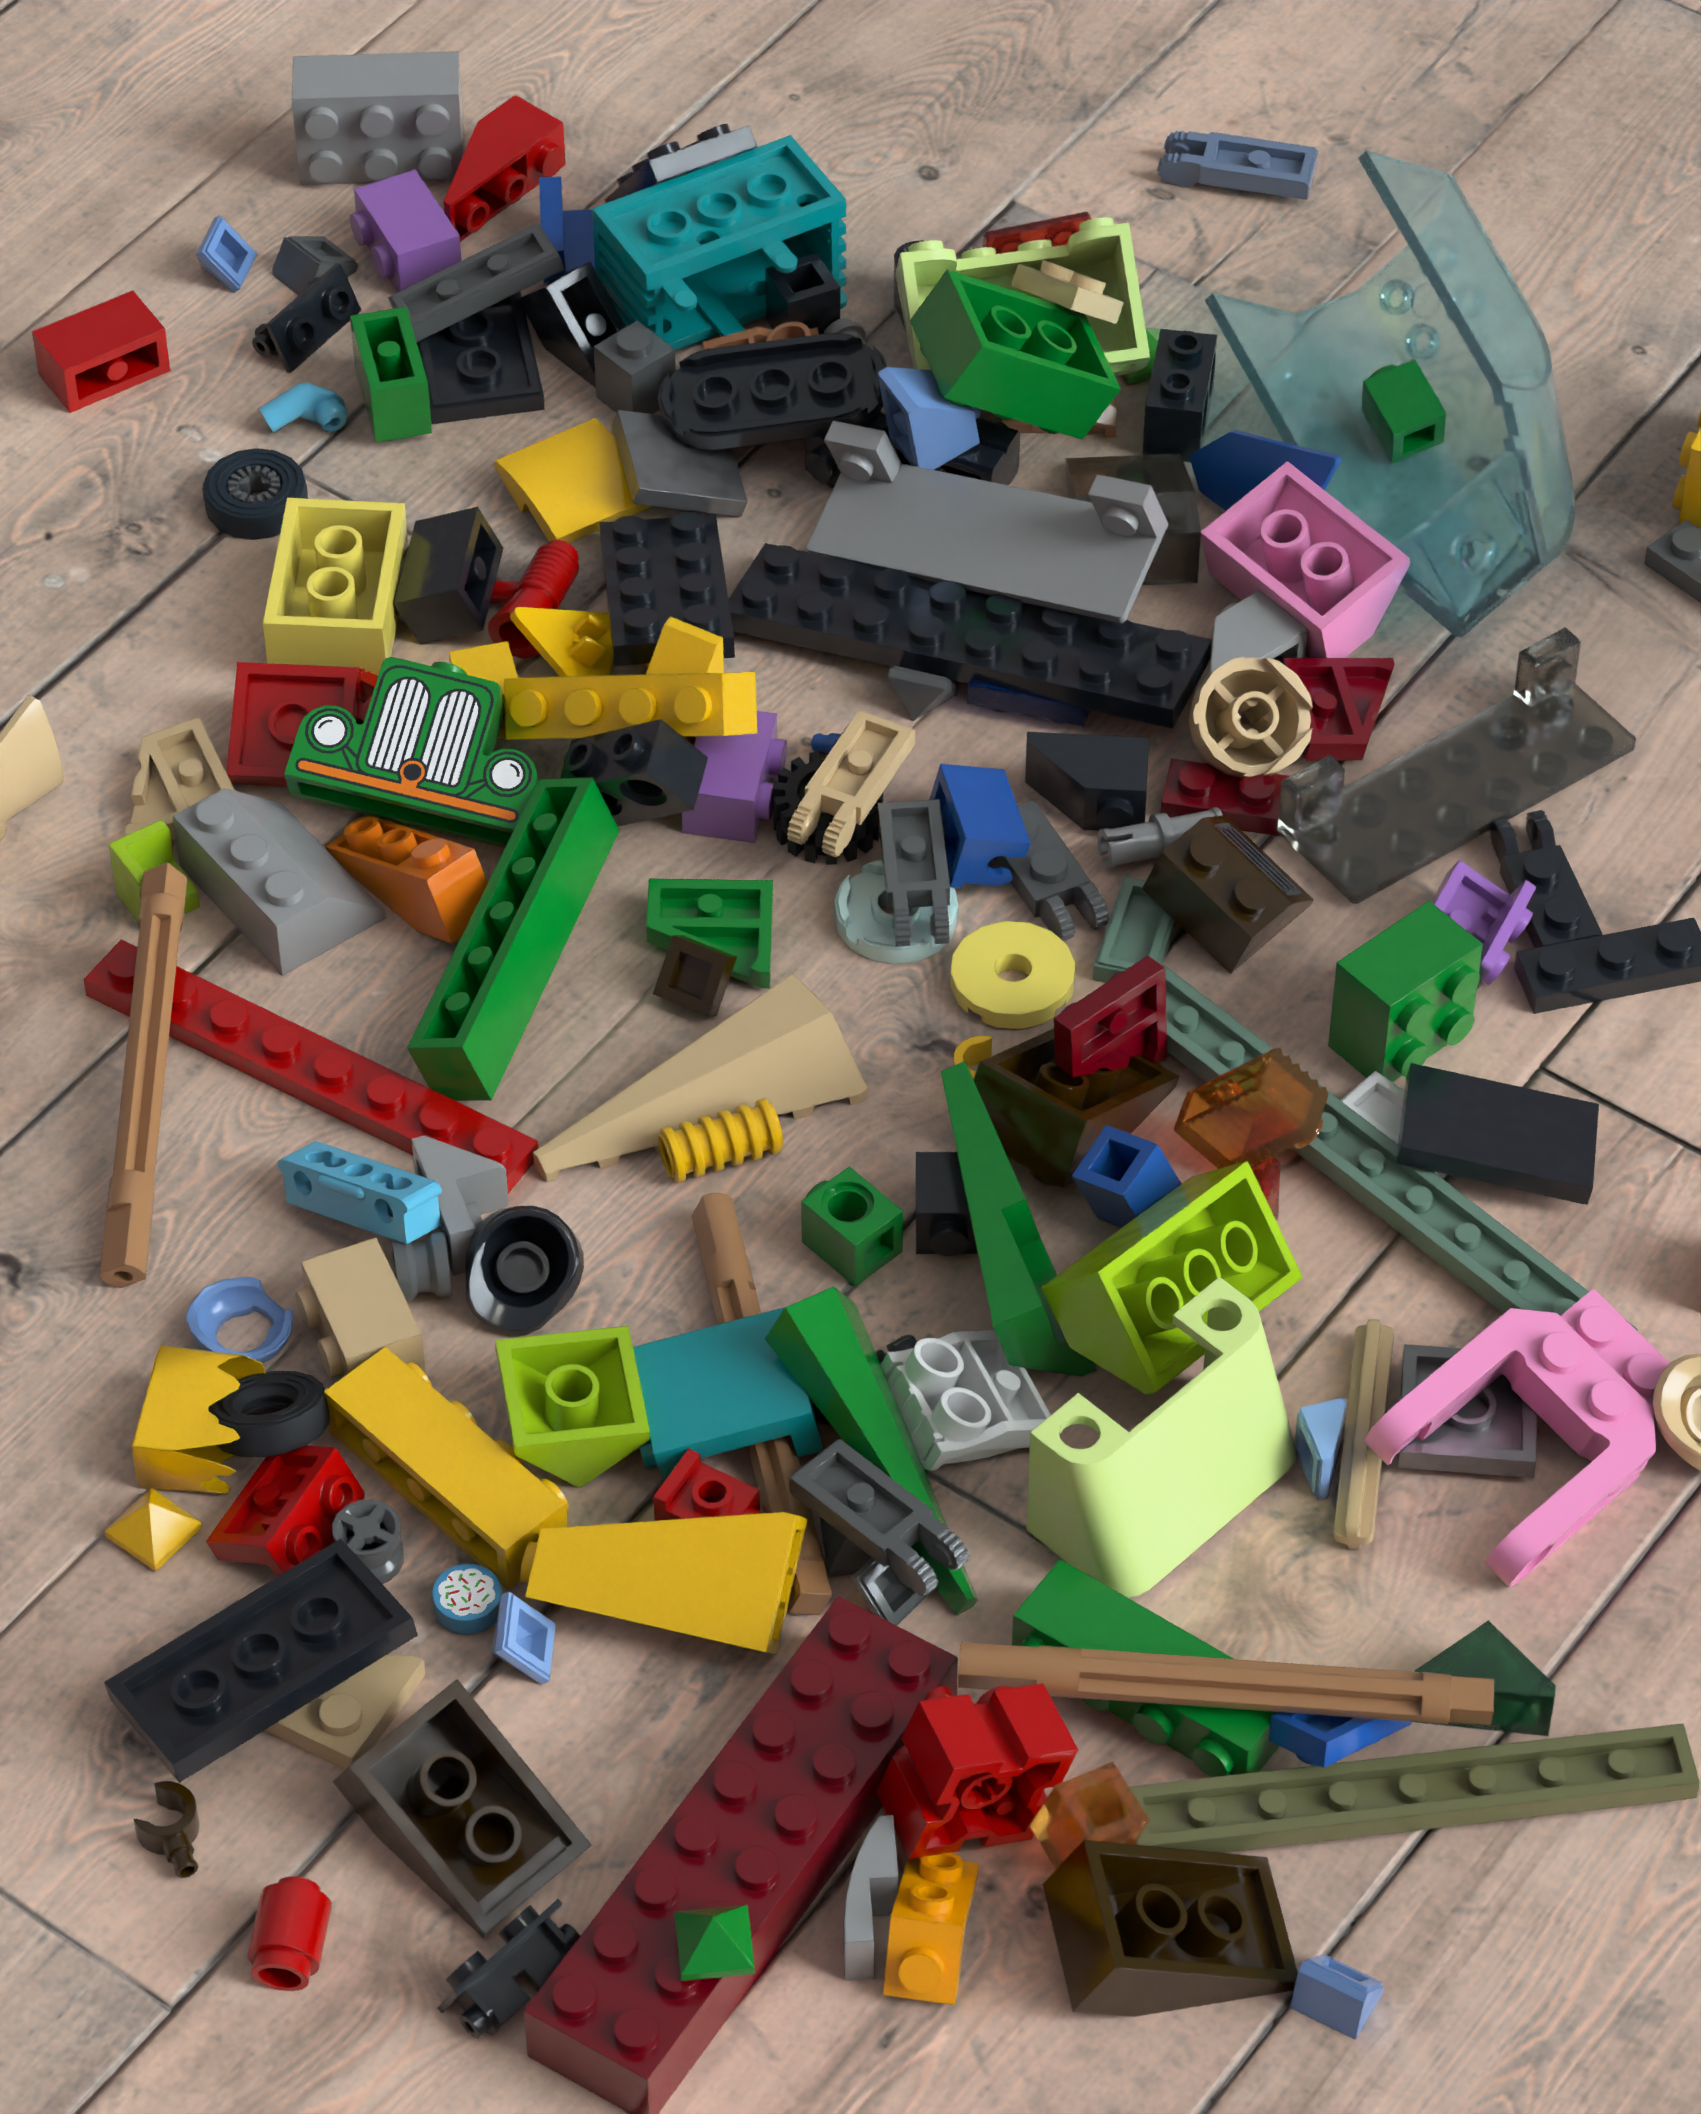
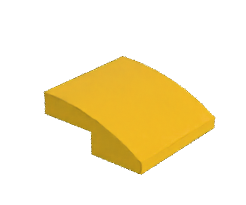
[494,418,653,543]

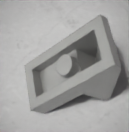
[412,1136,509,1276]

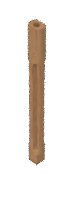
[100,862,187,1288]
[691,1193,832,1615]
[958,1642,1494,1725]

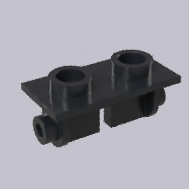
[252,263,362,373]
[437,1899,580,2039]

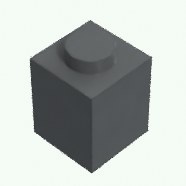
[594,320,676,414]

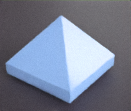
[491,1592,556,1685]

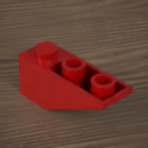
[443,95,566,242]

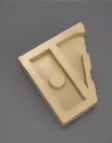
[125,717,235,840]
[264,1654,426,1769]

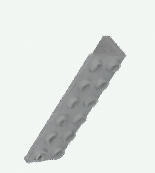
[807,421,1168,623]

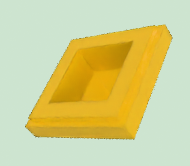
[105,1488,202,1572]

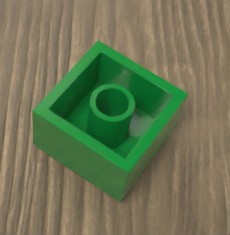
[1328,900,1483,1082]

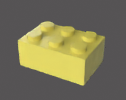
[263,498,409,676]

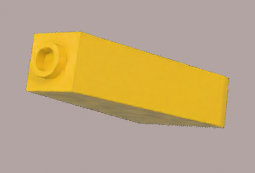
[520,1512,808,1654]

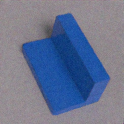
[539,177,595,284]

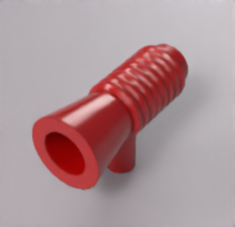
[488,540,579,659]

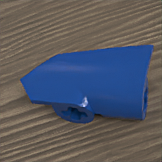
[1189,430,1341,511]

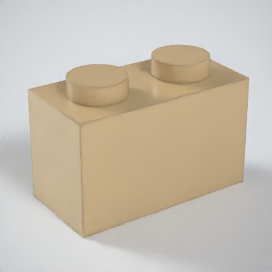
[295,1237,426,1379]

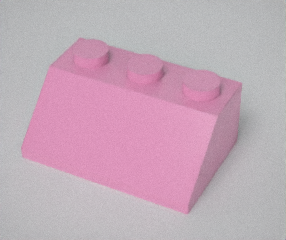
[1200,461,1410,658]

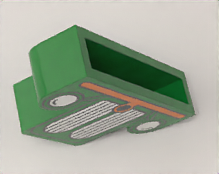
[284,657,538,848]

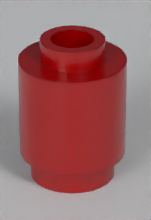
[248,1876,332,1991]

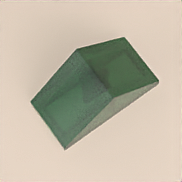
[1412,1620,1556,1736]

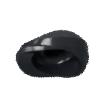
[465,1206,584,1335]

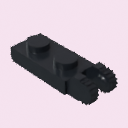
[1489,810,1602,948]

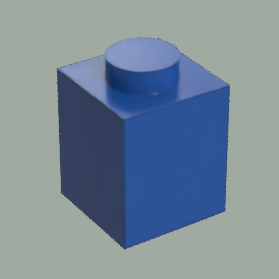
[1072,1125,1182,1227]

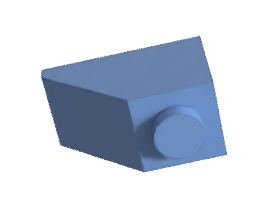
[877,367,981,470]

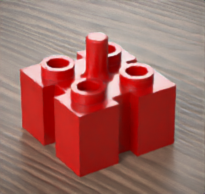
[876,1683,1078,1859]

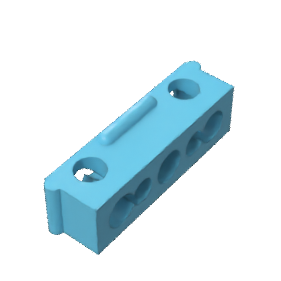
[277,1141,442,1244]

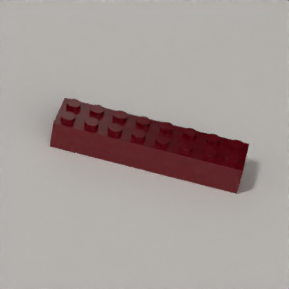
[524,1596,958,2114]

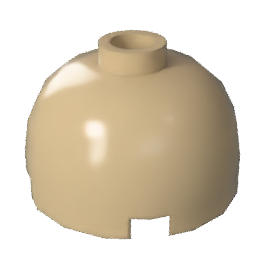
[1188,656,1313,778]

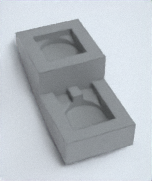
[844,1815,898,1981]

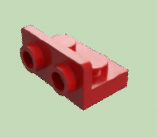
[205,1445,365,1577]

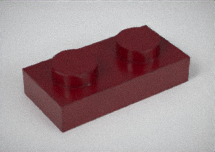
[1160,758,1292,836]

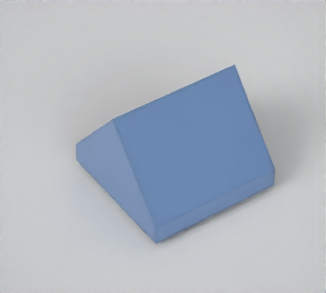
[1290,1954,1385,2040]

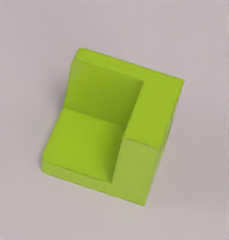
[108,820,200,922]

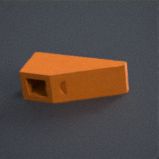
[325,816,488,944]

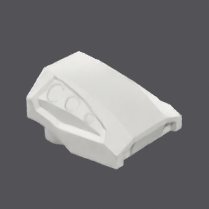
[881,1330,1061,1471]

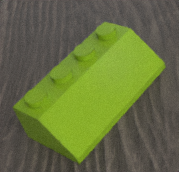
[1041,1161,1303,1395]

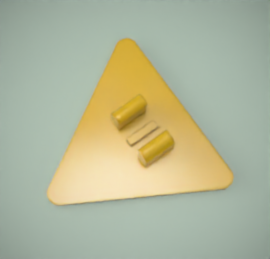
[510,607,613,676]

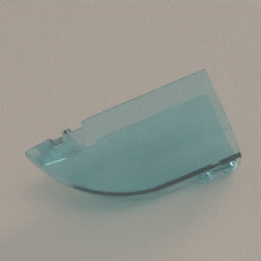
[1205,151,1575,638]

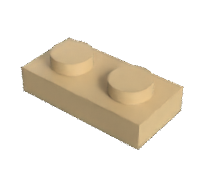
[1011,260,1124,324]

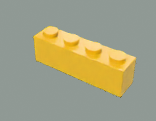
[504,672,757,740]
[324,1346,569,1590]

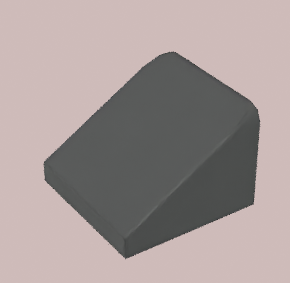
[272,236,359,295]

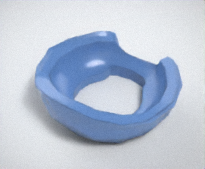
[186,1277,294,1363]

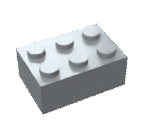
[292,51,465,185]

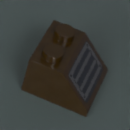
[1142,815,1314,974]

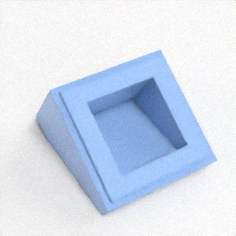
[1295,1398,1347,1500]

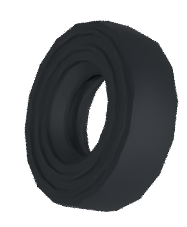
[208,1371,330,1457]

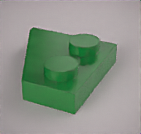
[646,878,773,989]

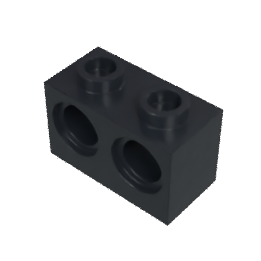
[1142,329,1217,462]
[560,719,708,827]

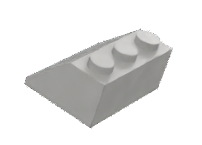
[173,788,386,976]

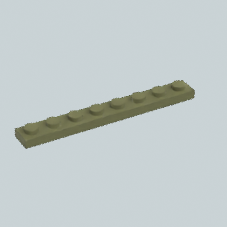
[1125,1723,1700,1853]

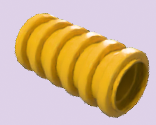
[658,1098,783,1183]

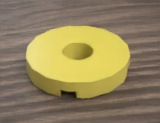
[950,921,1075,1029]

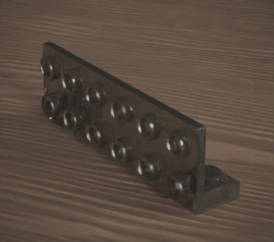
[1277,627,1636,904]

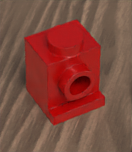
[653,1448,763,1521]

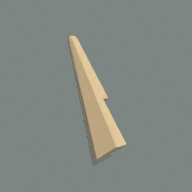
[533,973,868,1182]

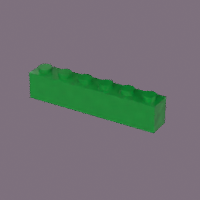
[407,777,620,1101]

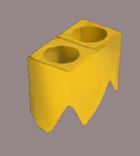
[131,1345,266,1494]

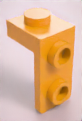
[883,1852,979,2005]

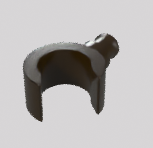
[134,1781,199,1878]

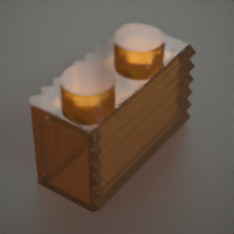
[1173,1048,1329,1170]

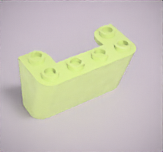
[895,217,1150,376]
[1026,1277,1297,1598]

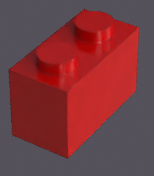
[32,290,171,413]

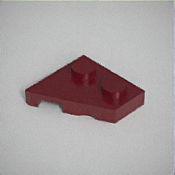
[1282,658,1395,761]
[1053,955,1167,1077]

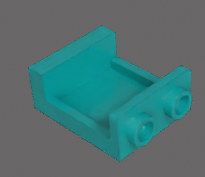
[633,1307,824,1482]

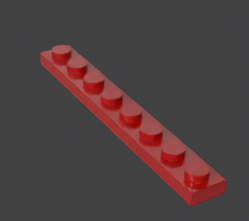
[83,939,539,1194]

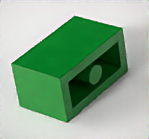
[350,307,432,443]

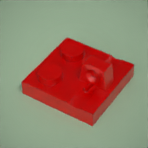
[226,662,360,787]

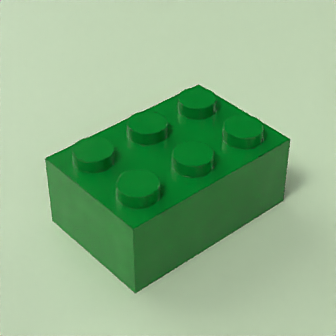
[910,269,1121,440]

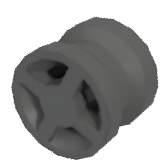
[391,1231,452,1302]
[332,1499,404,1584]

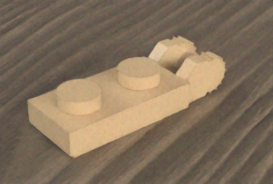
[787,710,915,858]

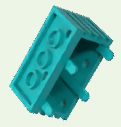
[592,135,847,350]

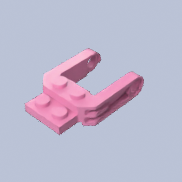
[1364,1288,1670,1588]

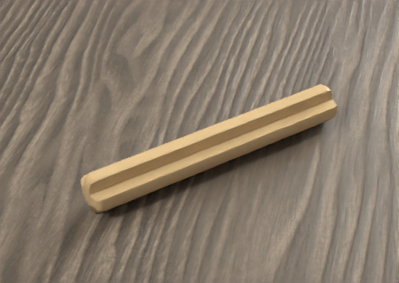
[1333,1319,1395,1550]

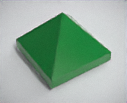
[674,1905,755,1981]

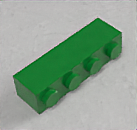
[1012,1559,1279,1777]

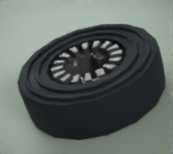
[202,448,308,540]

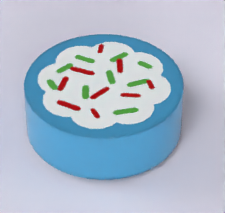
[432,1564,502,1634]

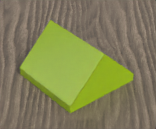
[495,1325,650,1488]

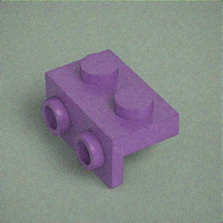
[1431,860,1536,986]

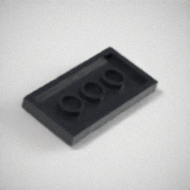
[599,512,735,666]
[104,1538,418,1783]

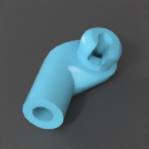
[259,383,348,432]

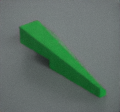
[941,1061,1097,1377]
[765,1286,978,1615]

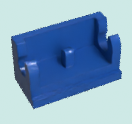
[929,764,1031,888]

